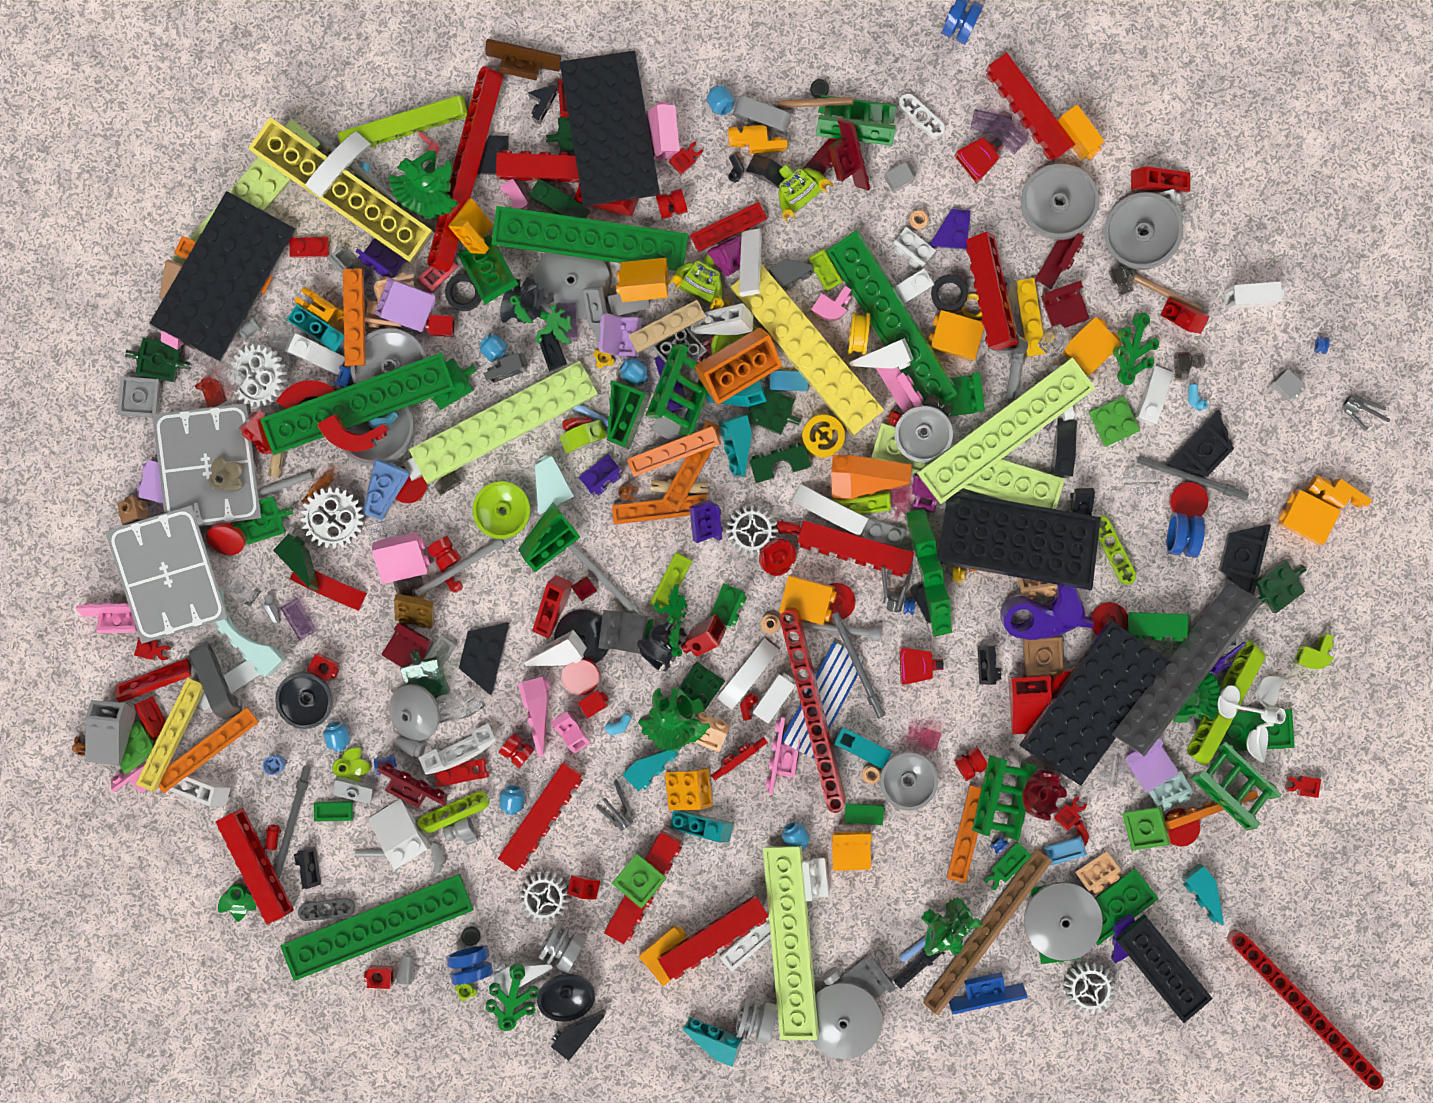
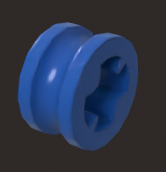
[1314,336,1330,354]
[903,597,915,615]
[989,835,1009,854]

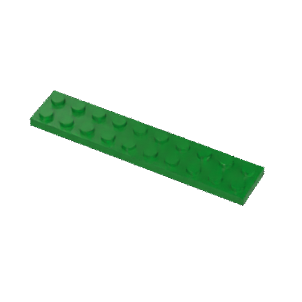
[492,206,688,271]
[826,230,959,406]
[260,353,456,455]
[280,874,474,981]

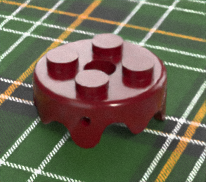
[1022,770,1067,821]

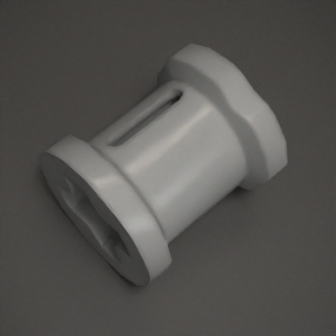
[238,316,262,340]

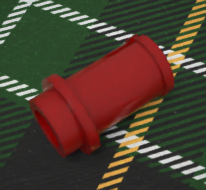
[776,519,800,535]
[265,824,281,850]

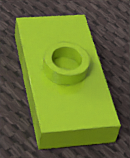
[807,249,843,292]

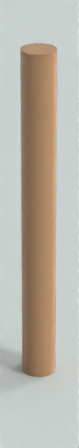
[777,97,854,108]
[1133,274,1205,312]

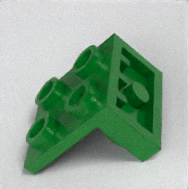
[942,372,985,417]
[710,583,747,628]

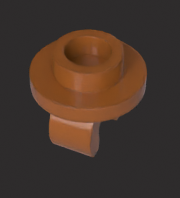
[618,482,639,501]
[72,736,85,756]

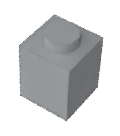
[884,162,916,193]
[1270,369,1305,400]

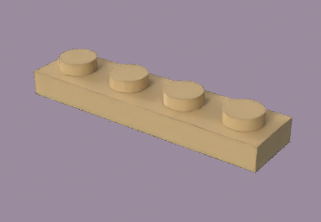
[628,300,706,354]

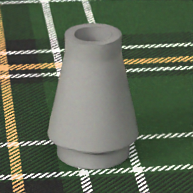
[395,736,426,758]
[395,956,414,984]

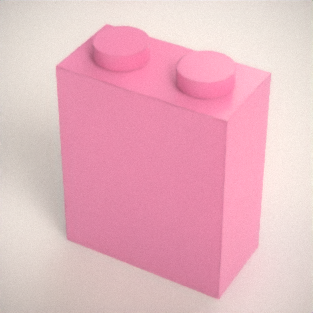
[646,102,680,160]
[372,532,431,584]

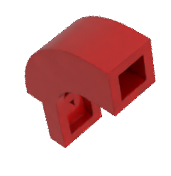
[276,380,337,409]
[317,414,390,452]

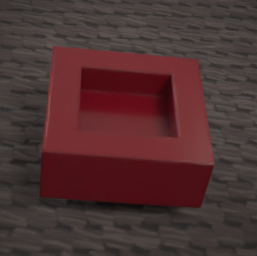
[571,576,597,601]

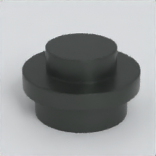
[810,79,829,98]
[461,926,481,946]

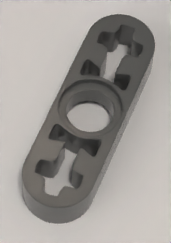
[298,898,355,921]

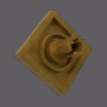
[394,589,434,628]

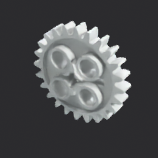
[229,344,287,407]
[300,486,364,549]

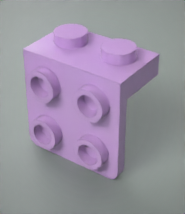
[598,313,642,357]
[1125,737,1178,792]

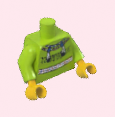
[778,164,834,223]
[668,254,724,309]

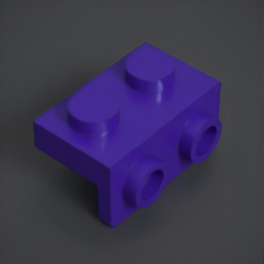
[689,500,723,543]

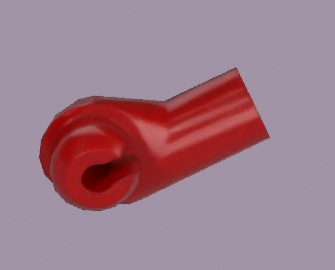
[562,417,591,431]
[441,568,463,593]
[740,693,758,721]
[1074,820,1089,846]

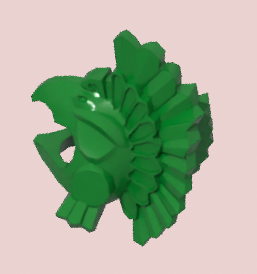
[388,151,458,219]
[1173,672,1221,723]
[638,687,710,751]
[921,897,983,956]

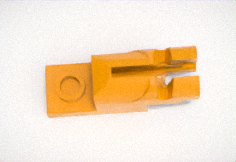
[728,125,788,155]
[295,287,344,334]
[1306,475,1373,509]

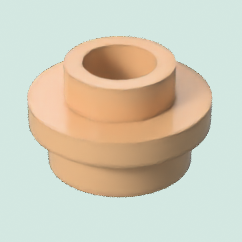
[909,210,929,229]
[761,614,780,634]
[862,765,881,784]

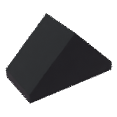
[745,154,784,189]

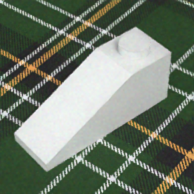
[894,269,934,304]
[690,303,753,335]
[284,333,345,375]
[849,338,914,370]
[1134,365,1173,426]
[524,630,587,666]
[169,775,230,807]
[492,961,554,995]

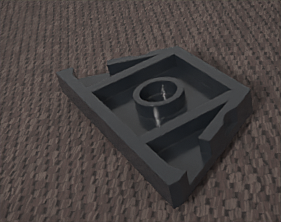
[1166,410,1234,477]
[1219,524,1271,596]
[459,622,510,695]

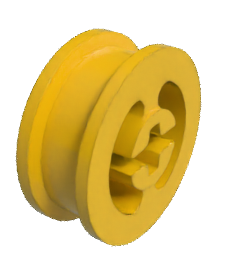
[848,311,870,355]
[801,414,845,458]

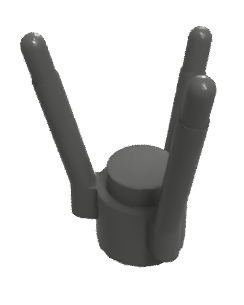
[1343,394,1390,431]
[881,566,912,613]
[596,780,633,831]

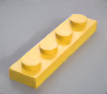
[1015,278,1046,357]

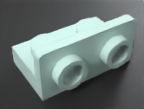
[1148,771,1192,812]

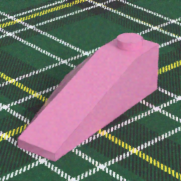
[518,676,551,757]

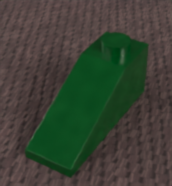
[529,178,590,219]
[273,533,320,591]

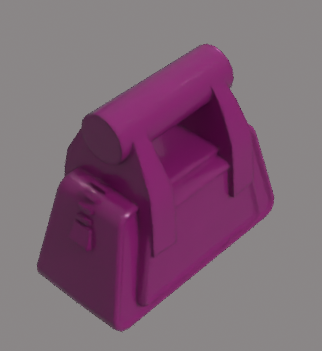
[707,236,741,276]
[912,476,938,513]

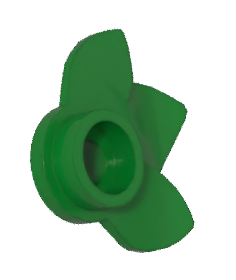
[218,883,256,922]

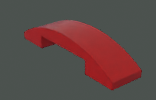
[289,569,367,611]

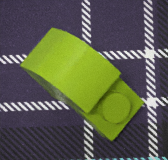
[559,419,607,454]
[1293,633,1334,669]

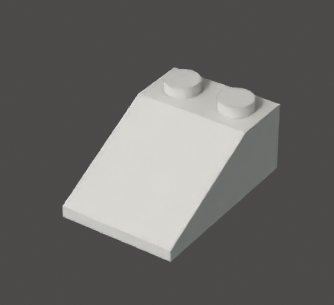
[369,799,431,870]

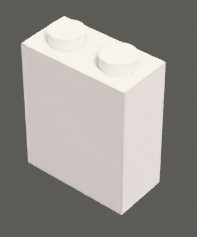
[1224,282,1284,310]
[752,672,795,724]

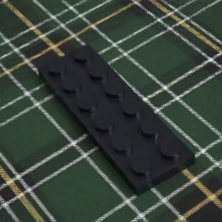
[1115,914,1213,1023]

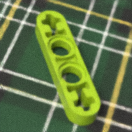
[1098,516,1136,585]
[417,791,490,834]

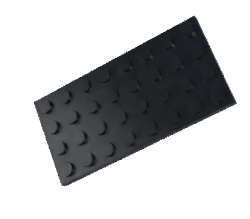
[560,50,660,207]
[149,191,296,362]
[937,492,1101,590]
[1019,619,1172,786]

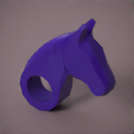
[1000,585,1094,640]

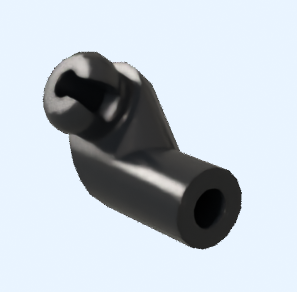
[728,153,744,183]

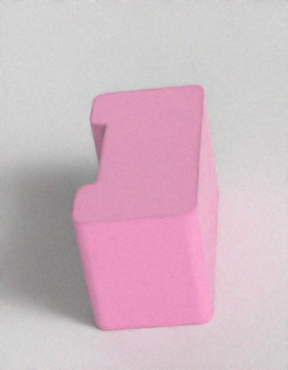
[500,179,530,210]

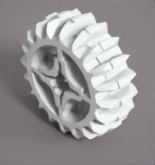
[726,505,778,557]
[518,871,570,924]
[1063,961,1116,1014]

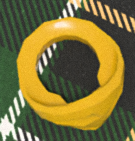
[961,294,983,320]

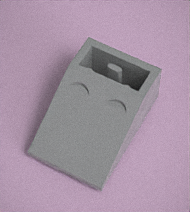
[651,308,707,374]
[85,700,136,766]

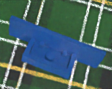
[949,972,1028,1015]

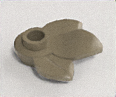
[209,456,244,492]

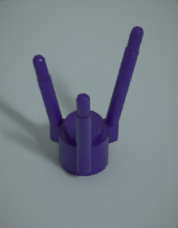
[1210,642,1246,674]

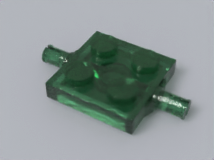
[400,649,450,708]

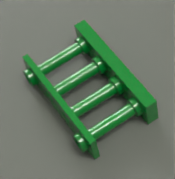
[816,95,897,146]
[645,344,708,435]
[1190,742,1282,831]
[972,755,1036,841]

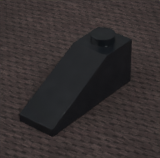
[1050,418,1077,478]
[551,1009,606,1061]

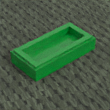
[314,801,353,822]
[844,803,884,825]

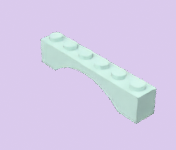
[215,586,287,676]

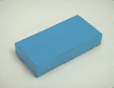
[769,371,808,391]
[1044,836,1087,866]

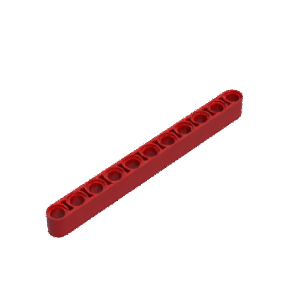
[427,66,503,272]
[780,607,846,813]
[1227,930,1384,1090]

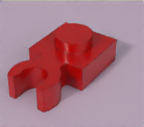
[668,142,703,175]
[134,637,171,660]
[1284,776,1321,798]
[1053,797,1087,832]

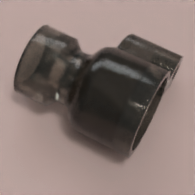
[1109,265,1138,296]
[1174,352,1205,380]
[924,393,953,417]
[434,470,463,496]
[393,575,424,597]

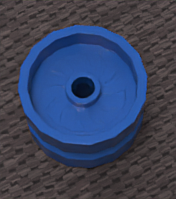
[941,0,984,45]
[1166,513,1205,558]
[446,945,494,985]

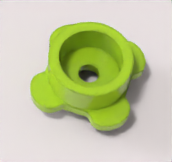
[454,982,477,1001]

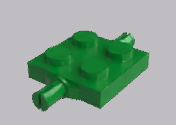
[420,358,477,410]
[232,496,294,545]

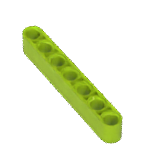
[337,95,468,147]
[1187,641,1266,765]

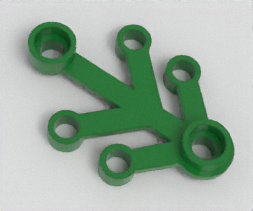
[1113,313,1159,385]
[485,963,539,1031]

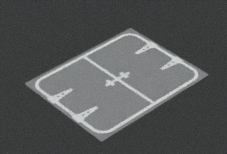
[152,403,261,526]
[105,505,228,644]

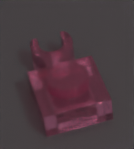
[890,487,910,520]
[906,727,942,751]

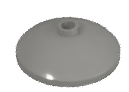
[895,405,953,463]
[389,684,440,741]
[880,752,938,811]

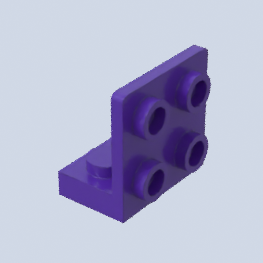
[355,238,406,278]
[579,454,623,496]

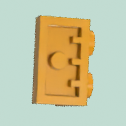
[449,199,493,254]
[665,768,713,810]
[831,831,872,871]

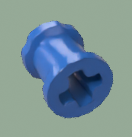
[333,366,352,388]
[374,754,397,775]

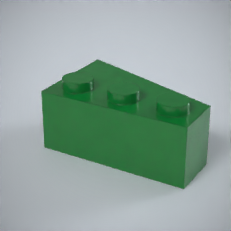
[607,380,650,450]
[518,502,580,572]
[1128,612,1191,641]

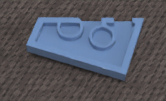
[363,457,410,520]

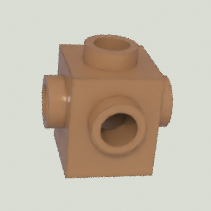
[117,496,149,525]

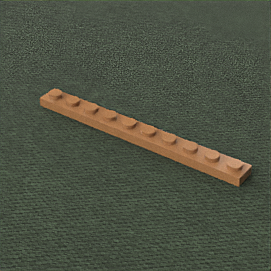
[923,848,1053,1016]

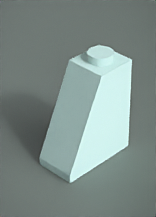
[535,455,575,515]

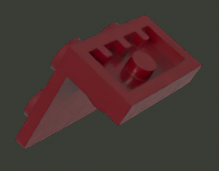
[1040,280,1089,332]
[382,622,434,674]

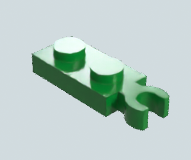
[984,841,1032,890]

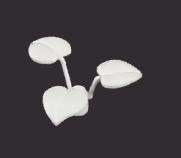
[1218,676,1286,763]

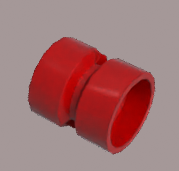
[656,188,688,220]
[426,536,462,571]
[498,733,535,769]
[954,746,987,781]

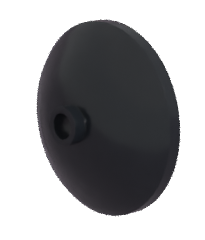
[554,609,609,663]
[275,672,333,729]
[537,974,595,1022]

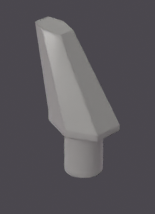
[262,595,280,624]
[431,841,446,873]

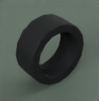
[445,273,481,312]
[931,274,968,313]

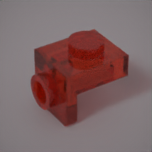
[195,377,227,408]

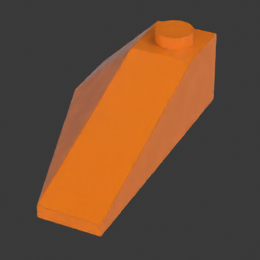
[831,455,912,500]

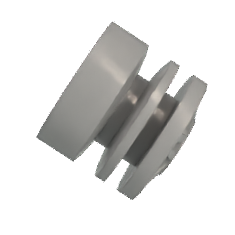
[538,922,587,974]
[736,996,778,1045]

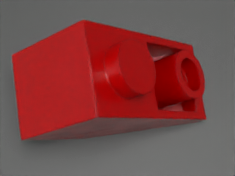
[1160,298,1210,334]
[239,410,272,455]

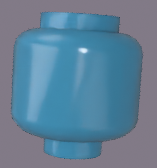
[707,86,735,115]
[479,333,508,362]
[619,357,648,386]
[323,722,351,752]
[499,785,525,815]
[782,822,810,850]

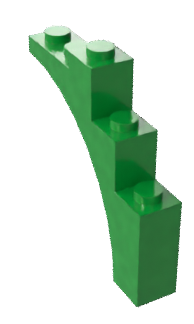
[905,509,952,637]

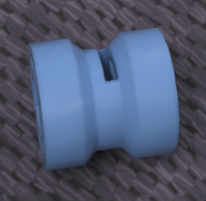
[262,754,286,775]

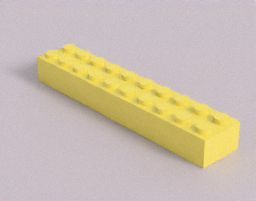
[248,117,433,264]
[731,264,884,437]

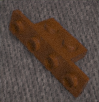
[485,39,561,81]

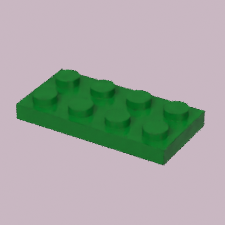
[457,235,519,305]
[1216,709,1295,753]
[1094,867,1158,946]

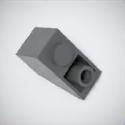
[769,258,814,291]

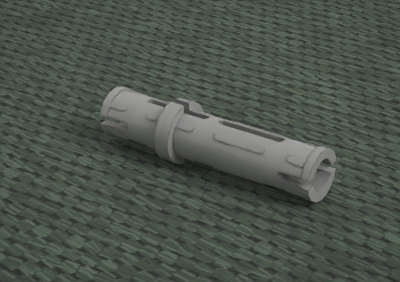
[1005,344,1025,400]

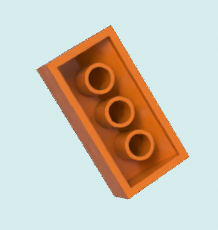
[694,327,782,405]

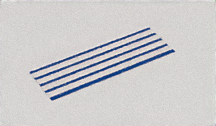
[781,641,863,759]

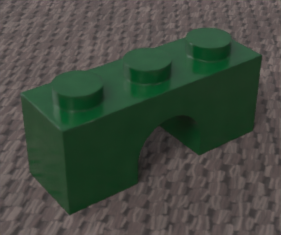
[749,443,811,484]

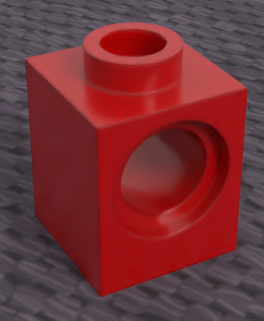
[426,315,455,337]
[307,653,340,681]
[577,689,609,719]
[567,875,600,900]
[364,965,394,989]

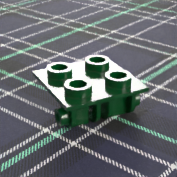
[677,662,725,710]

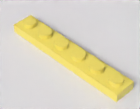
[136,678,204,792]

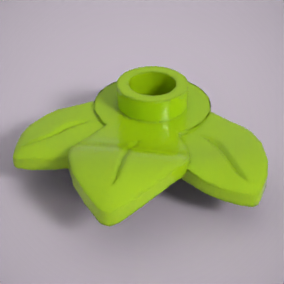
[332,747,372,782]

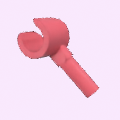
[418,131,440,155]

